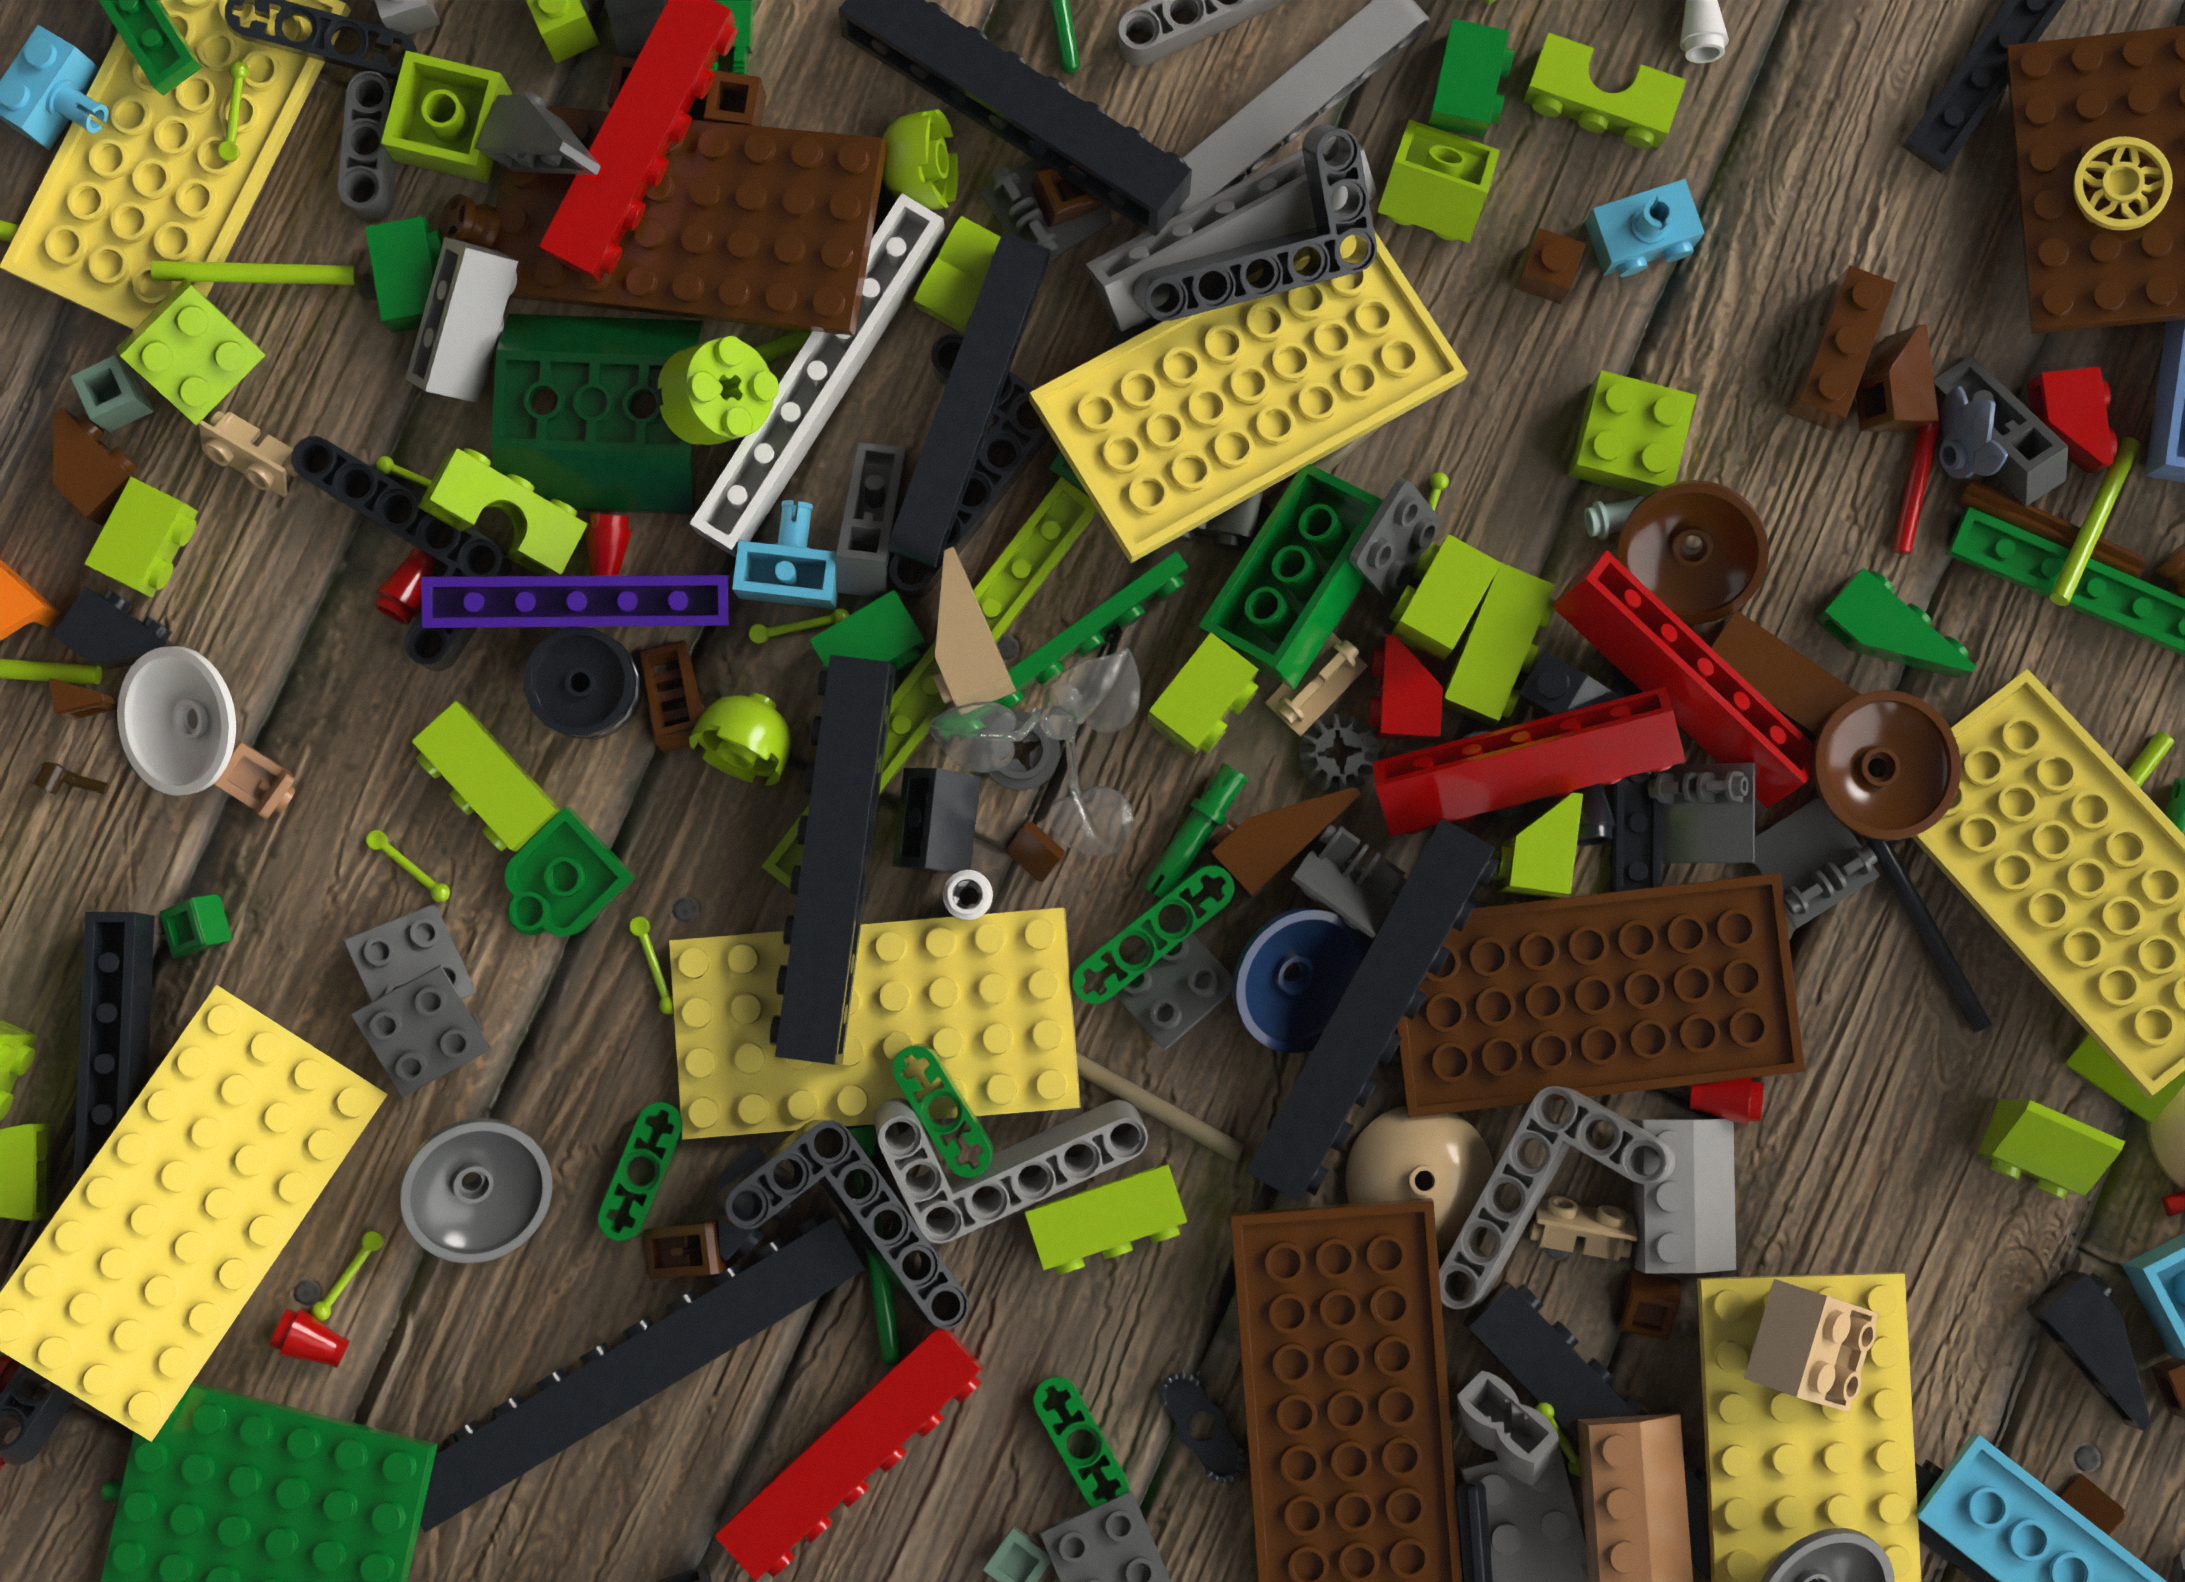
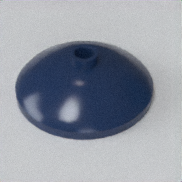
[1232,907,1369,1053]

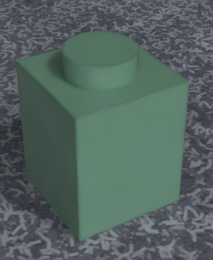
[70,355,154,432]

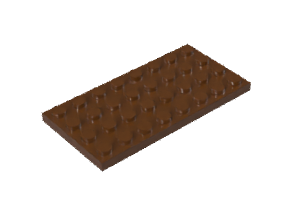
[489,106,887,336]
[1383,873,1805,1118]
[1230,1198,1462,1582]

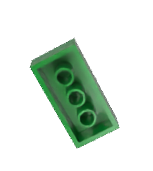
[1198,464,1383,689]

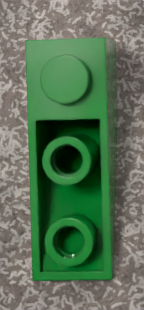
[1813,568,1977,678]

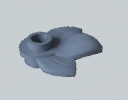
[1939,386,2008,479]

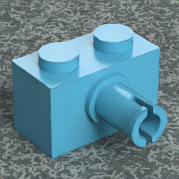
[0,25,109,151]
[1585,179,1704,277]
[732,500,838,610]

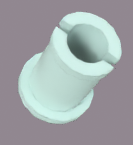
[1584,496,1645,540]

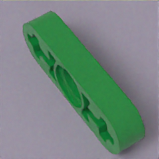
[892,1044,994,1178]
[598,1102,682,1241]
[1034,1375,1129,1508]

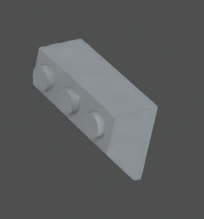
[1632,1119,1736,1273]

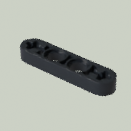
[225,0,417,79]

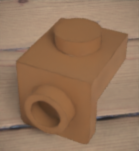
[214,740,295,820]

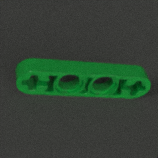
[1071,865,1235,1004]

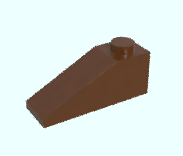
[1209,787,1361,898]

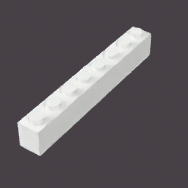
[689,193,946,558]

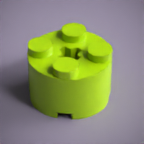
[658,336,779,445]

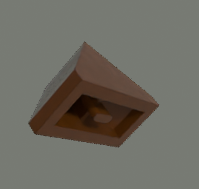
[644,1219,728,1279]

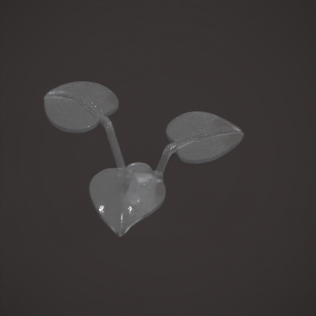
[929,648,1140,856]

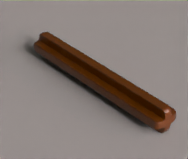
[1959,480,2146,579]

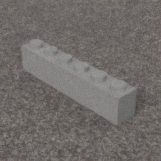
[1086,128,1378,332]

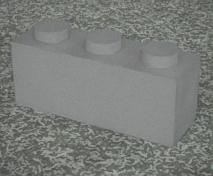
[405,237,519,403]

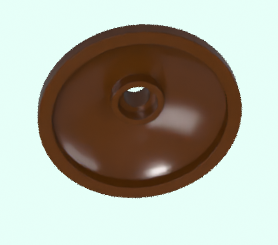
[1617,480,1769,624]
[1812,690,1961,841]

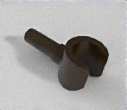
[31,762,108,795]

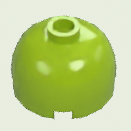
[882,109,959,210]
[689,693,792,785]

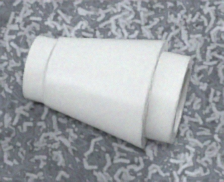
[1680,0,1729,63]
[943,870,993,920]

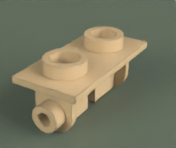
[199,411,298,498]
[1265,632,1368,737]
[1529,1196,1638,1261]

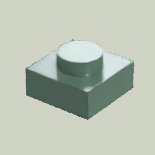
[983,1525,1051,1582]

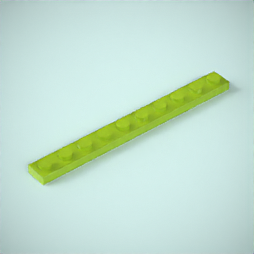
[761,477,1098,889]

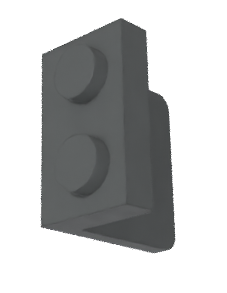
[1349,478,1442,603]

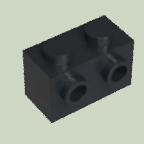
[892,768,981,874]

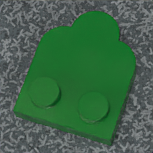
[505,807,637,937]

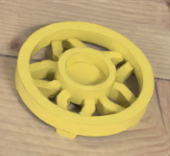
[2073,136,2173,230]

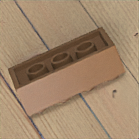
[1577,1413,1693,1582]

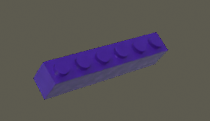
[421,575,729,628]

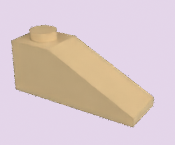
[933,547,1016,715]

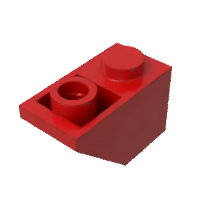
[2027,367,2117,474]
[1368,635,1443,742]

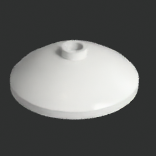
[117,646,236,796]

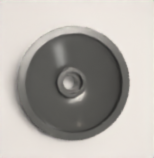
[399,1118,552,1263]
[1760,1528,1894,1582]

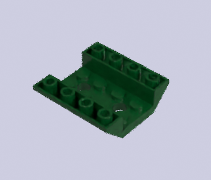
[491,314,704,515]

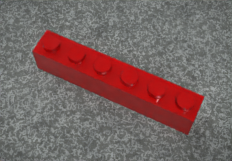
[539,0,738,283]
[1552,550,1814,809]
[1373,687,1686,836]
[715,1327,983,1582]

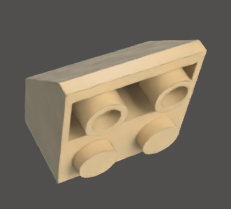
[1744,1279,1879,1412]

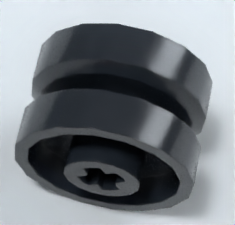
[523,627,642,740]

